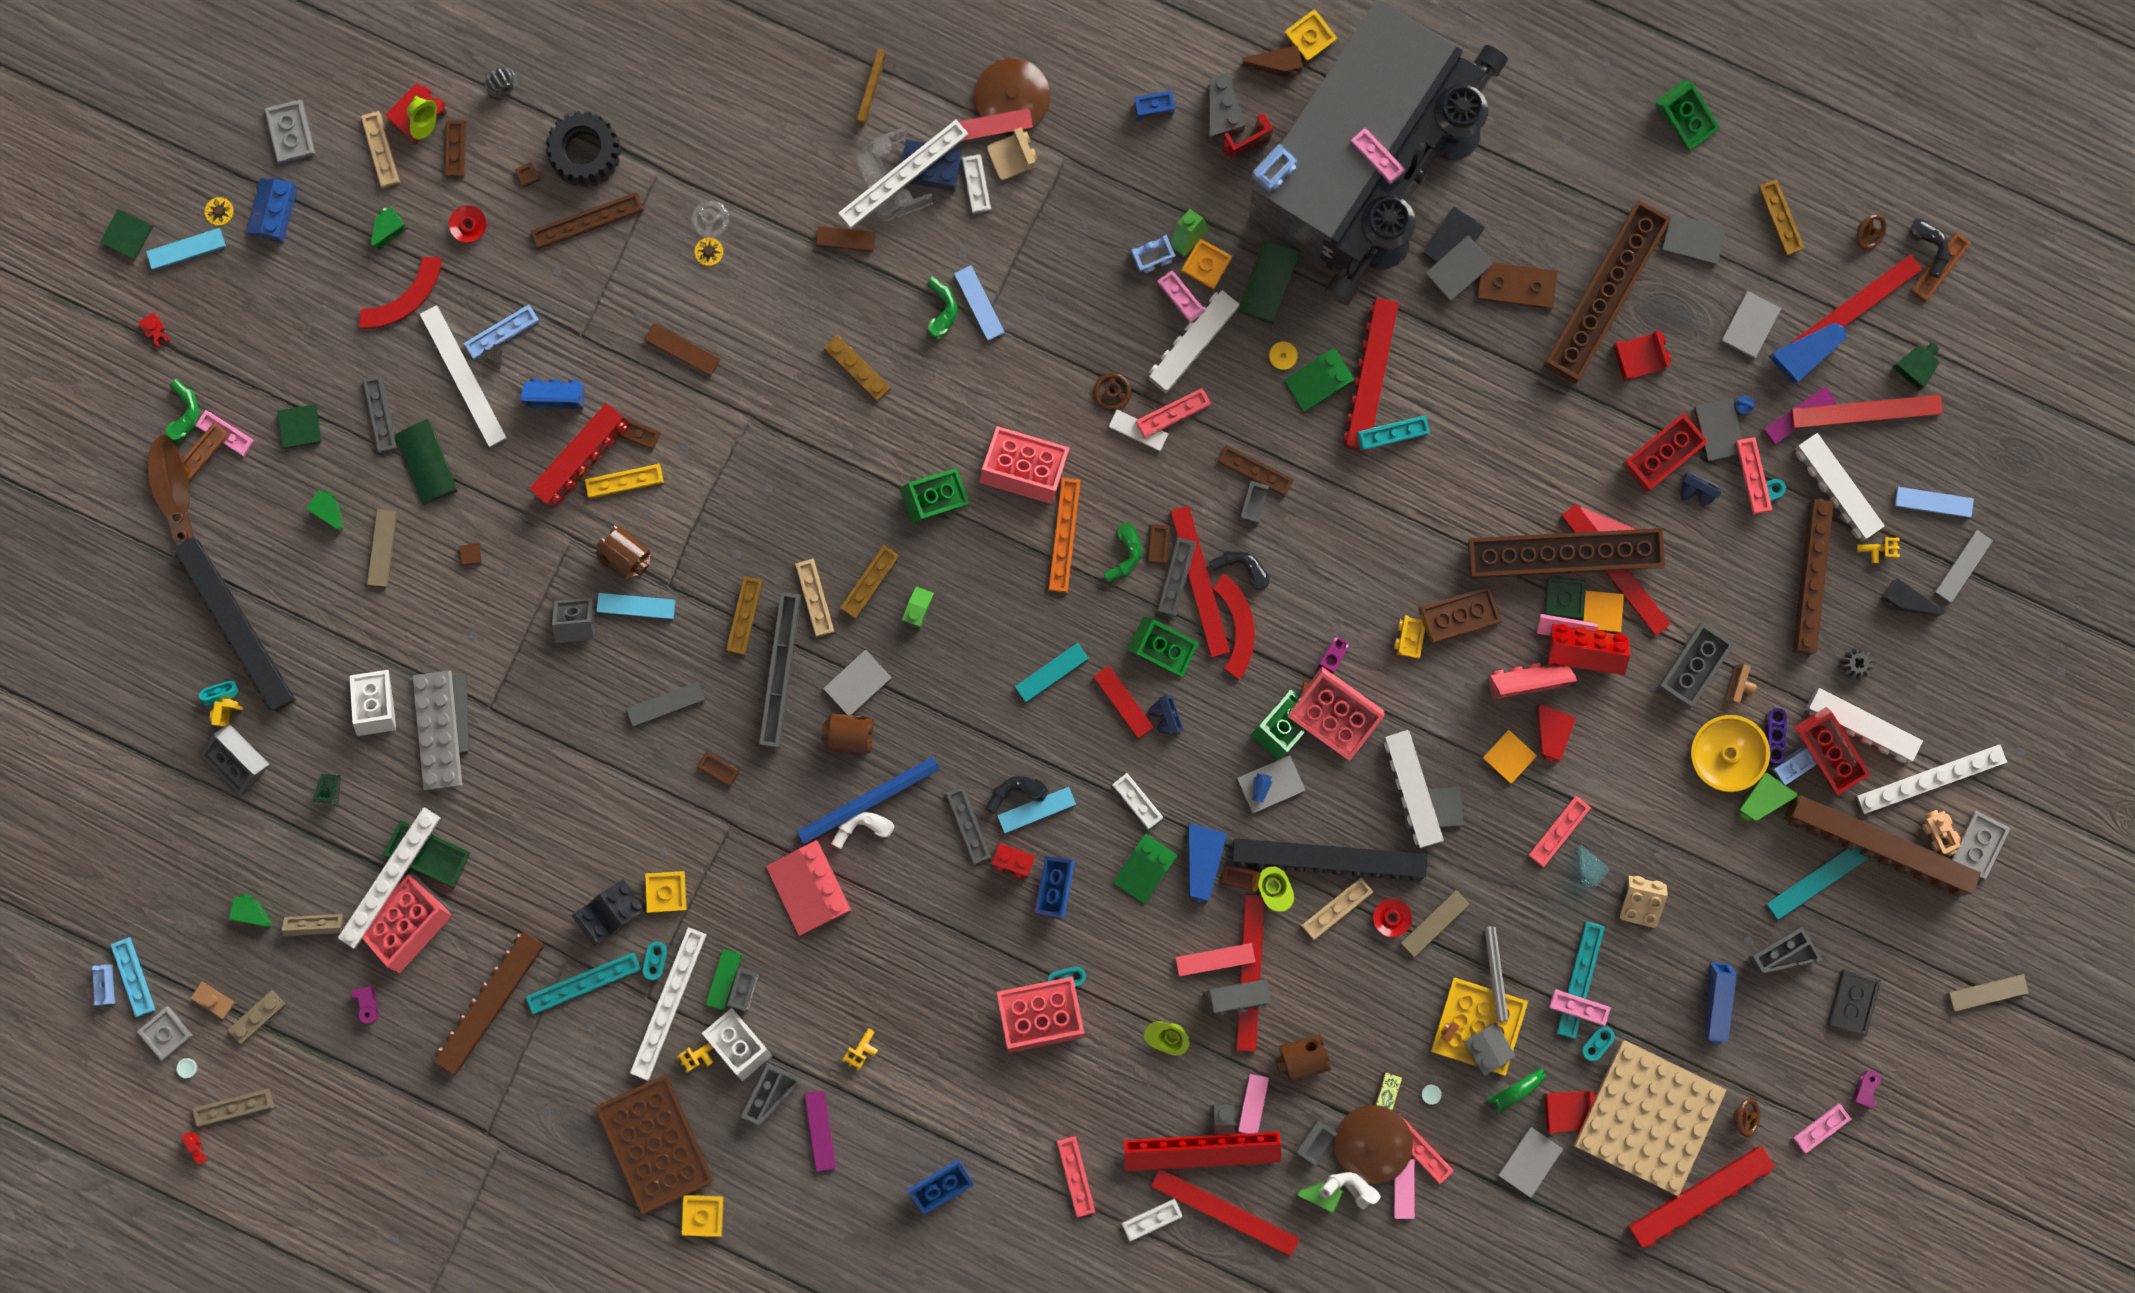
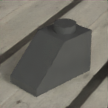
[1213,1104,1234,1135]

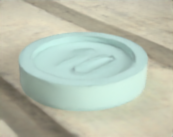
[177,1058,197,1078]
[1422,1085,1441,1104]

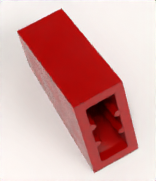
[1536,704,1576,764]

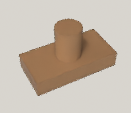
[1725,664,1757,703]
[191,982,235,1019]

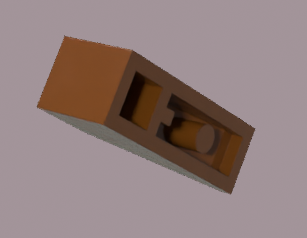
[1242,45,1303,77]

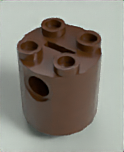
[595,524,651,580]
[821,713,874,755]
[1275,1034,1331,1083]

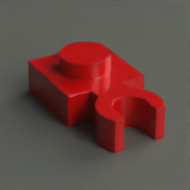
[138,312,170,348]
[181,1132,208,1165]

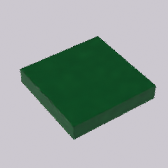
[100,209,153,260]
[277,404,322,449]
[1545,577,1586,619]

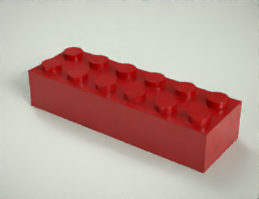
[529,402,629,508]

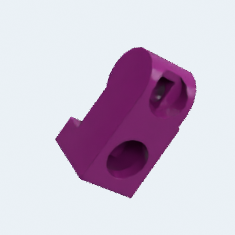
[1317,636,1350,674]
[351,986,379,1023]
[1851,1071,1881,1109]

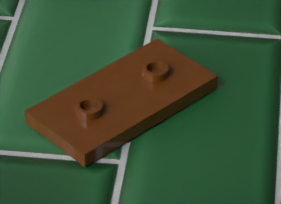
[1477,262,1557,309]
[1418,586,1502,644]

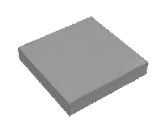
[137,1006,193,1061]

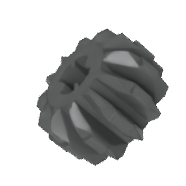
[484,67,518,98]
[1840,648,1874,680]

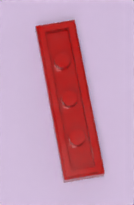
[1093,665,1154,739]

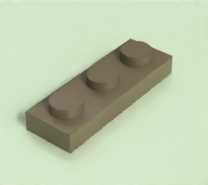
[282,914,344,936]
[228,990,286,1044]

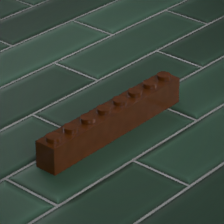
[1792,499,1834,655]
[434,931,546,1075]

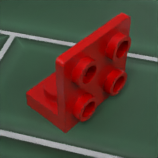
[991,843,1035,880]

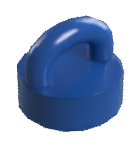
[1734,396,1754,415]

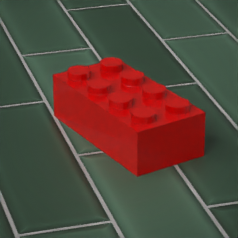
[1622,413,1708,493]
[1547,624,1630,675]
[1793,707,1871,795]

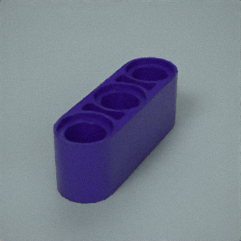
[1765,708,1787,765]

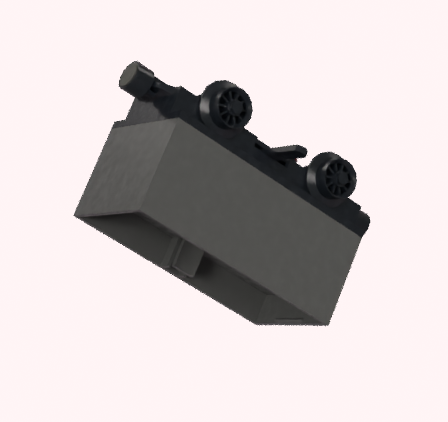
[1249,0,1508,305]

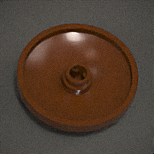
[975,59,1050,134]
[1335,1105,1413,1184]

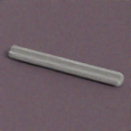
[1485,926,1508,1022]

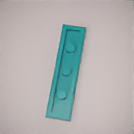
[1356,415,1430,451]
[1015,643,1089,702]

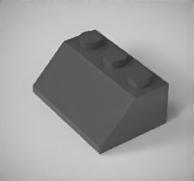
[200,724,269,796]

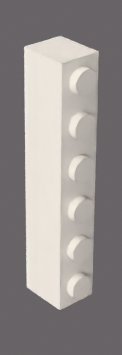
[1149,290,1240,394]
[1795,433,1885,541]
[1805,688,1923,764]
[1384,730,1444,848]

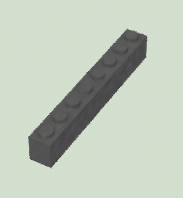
[759,592,802,749]

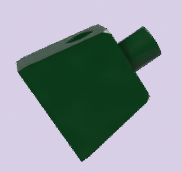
[1892,343,1940,391]

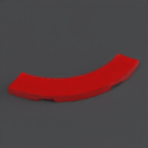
[359,257,443,329]
[1212,574,1255,680]

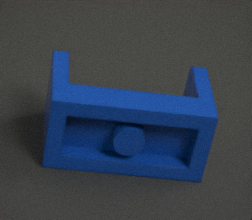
[1134,90,1175,121]

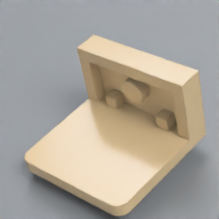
[988,127,1038,180]
[1620,876,1668,928]

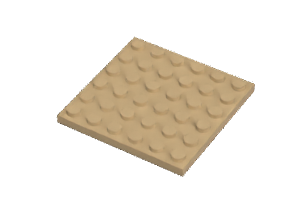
[1573,1039,1726,1196]

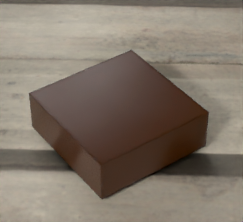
[514,162,540,188]
[460,543,482,565]

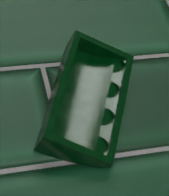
[1237,242,1300,325]
[395,419,458,505]
[382,820,470,889]

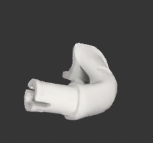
[831,811,894,849]
[1319,1172,1380,1210]

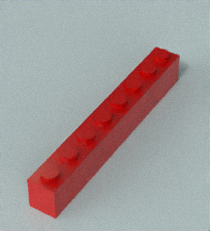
[1343,298,1399,452]
[1123,1132,1281,1171]
[1627,1146,1775,1249]

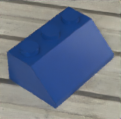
[246,179,298,242]
[521,379,585,409]
[1035,856,1075,919]
[907,1159,974,1215]

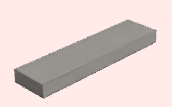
[1934,530,1993,603]

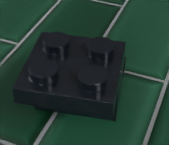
[571,879,646,946]

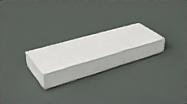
[962,154,991,214]
[1109,410,1168,452]
[1112,773,1163,830]
[1122,1198,1183,1241]

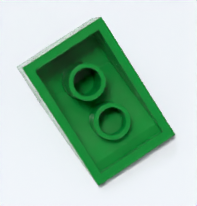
[1654,80,1720,151]
[1284,347,1354,412]
[899,468,970,524]
[1127,616,1199,677]
[1250,690,1306,760]
[1113,834,1177,904]

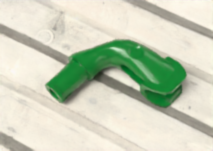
[926,277,958,341]
[165,379,200,444]
[1104,522,1142,583]
[1486,1068,1546,1116]

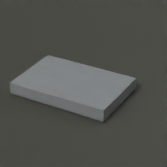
[265,100,316,164]
[1721,291,1781,359]
[823,650,892,715]
[1237,755,1305,814]
[1951,811,2010,880]
[1498,1127,1563,1197]

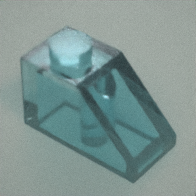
[1575,844,1611,888]

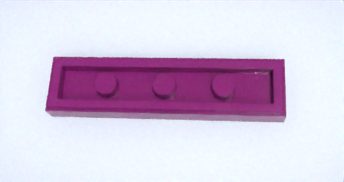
[1763,386,1837,445]
[805,1091,836,1171]

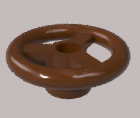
[1856,214,1887,250]
[1094,373,1132,410]
[1733,1098,1760,1137]

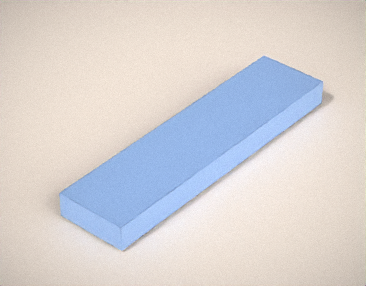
[954,265,1005,341]
[464,305,540,360]
[1894,487,1974,518]

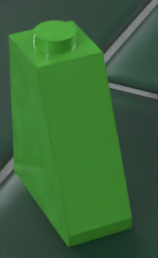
[1736,772,1798,822]

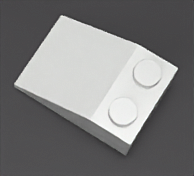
[350,670,396,736]
[702,1008,772,1081]

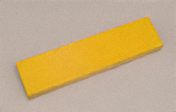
[584,464,664,499]

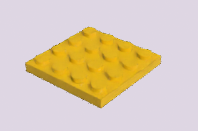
[1430,977,1528,1076]

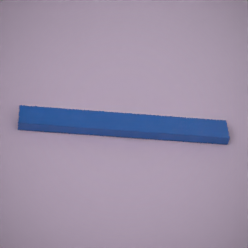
[798,757,939,843]

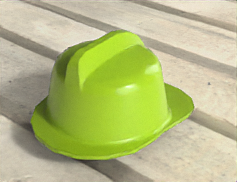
[407,96,437,139]
[1258,867,1294,912]
[1144,1022,1189,1056]

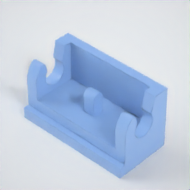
[1769,748,1817,785]
[91,965,115,1006]

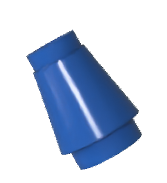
[1252,773,1272,802]

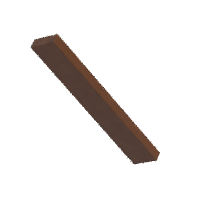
[530,192,644,250]

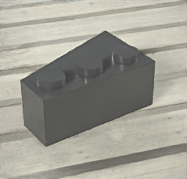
[1748,927,1822,973]
[1204,979,1271,1017]
[740,1062,802,1125]

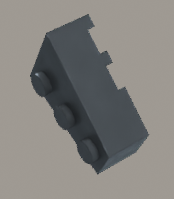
[1208,73,1246,142]

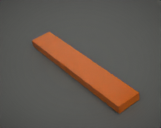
[1048,478,1081,593]

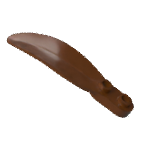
[148,435,194,545]

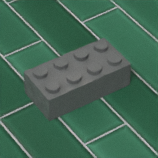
[1656,622,1734,709]

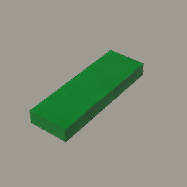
[706,949,742,1010]

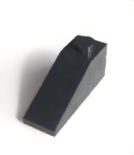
[1880,578,1945,617]

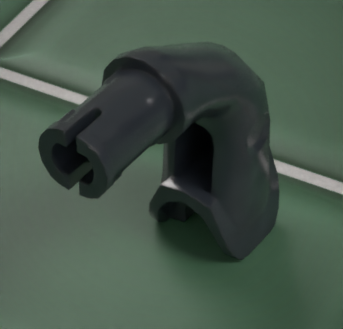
[1909,219,1950,279]
[1209,551,1270,590]
[985,776,1049,814]

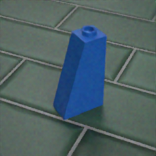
[1768,322,1848,384]
[1188,823,1227,904]
[1705,962,1737,1044]

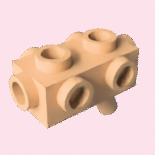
[1922,810,1961,857]

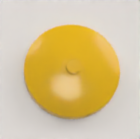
[1691,715,1770,792]

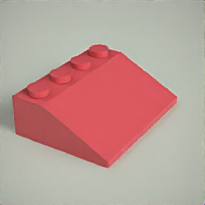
[979,426,1069,504]
[1488,663,1577,700]
[1288,666,1384,761]
[766,840,851,936]
[362,874,452,973]
[997,977,1085,1053]

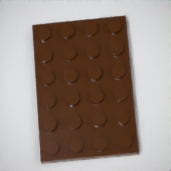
[595,1074,714,1214]

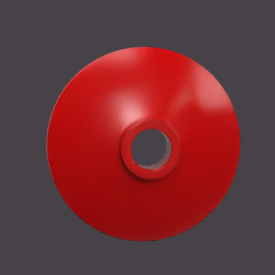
[449,205,487,243]
[1373,898,1412,937]

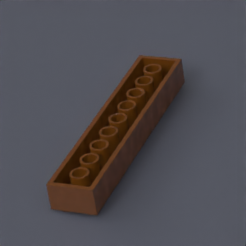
[1543,200,1671,384]
[1468,528,1665,579]
[1784,795,1981,897]

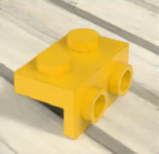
[1394,615,1425,659]
[210,699,243,728]

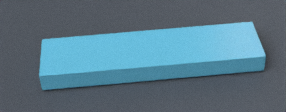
[146,228,226,270]
[597,593,676,620]
[997,787,1076,833]
[110,938,156,1018]

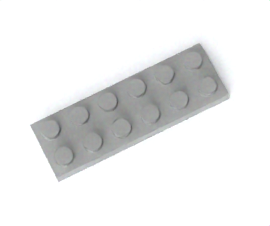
[413,670,462,790]

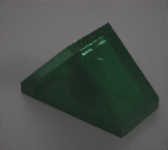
[313,774,341,805]

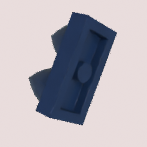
[1681,471,1721,506]
[1148,695,1184,734]

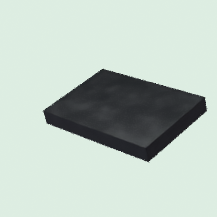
[1422,206,1485,263]
[1828,969,1881,1036]

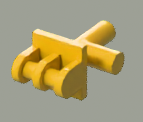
[1857,537,1900,564]
[842,1028,878,1071]
[676,1042,714,1073]

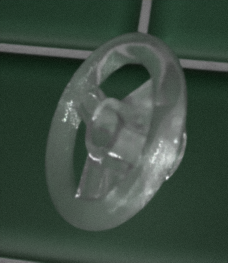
[691,200,729,238]

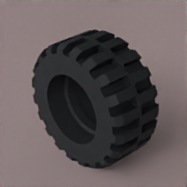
[546,111,621,187]

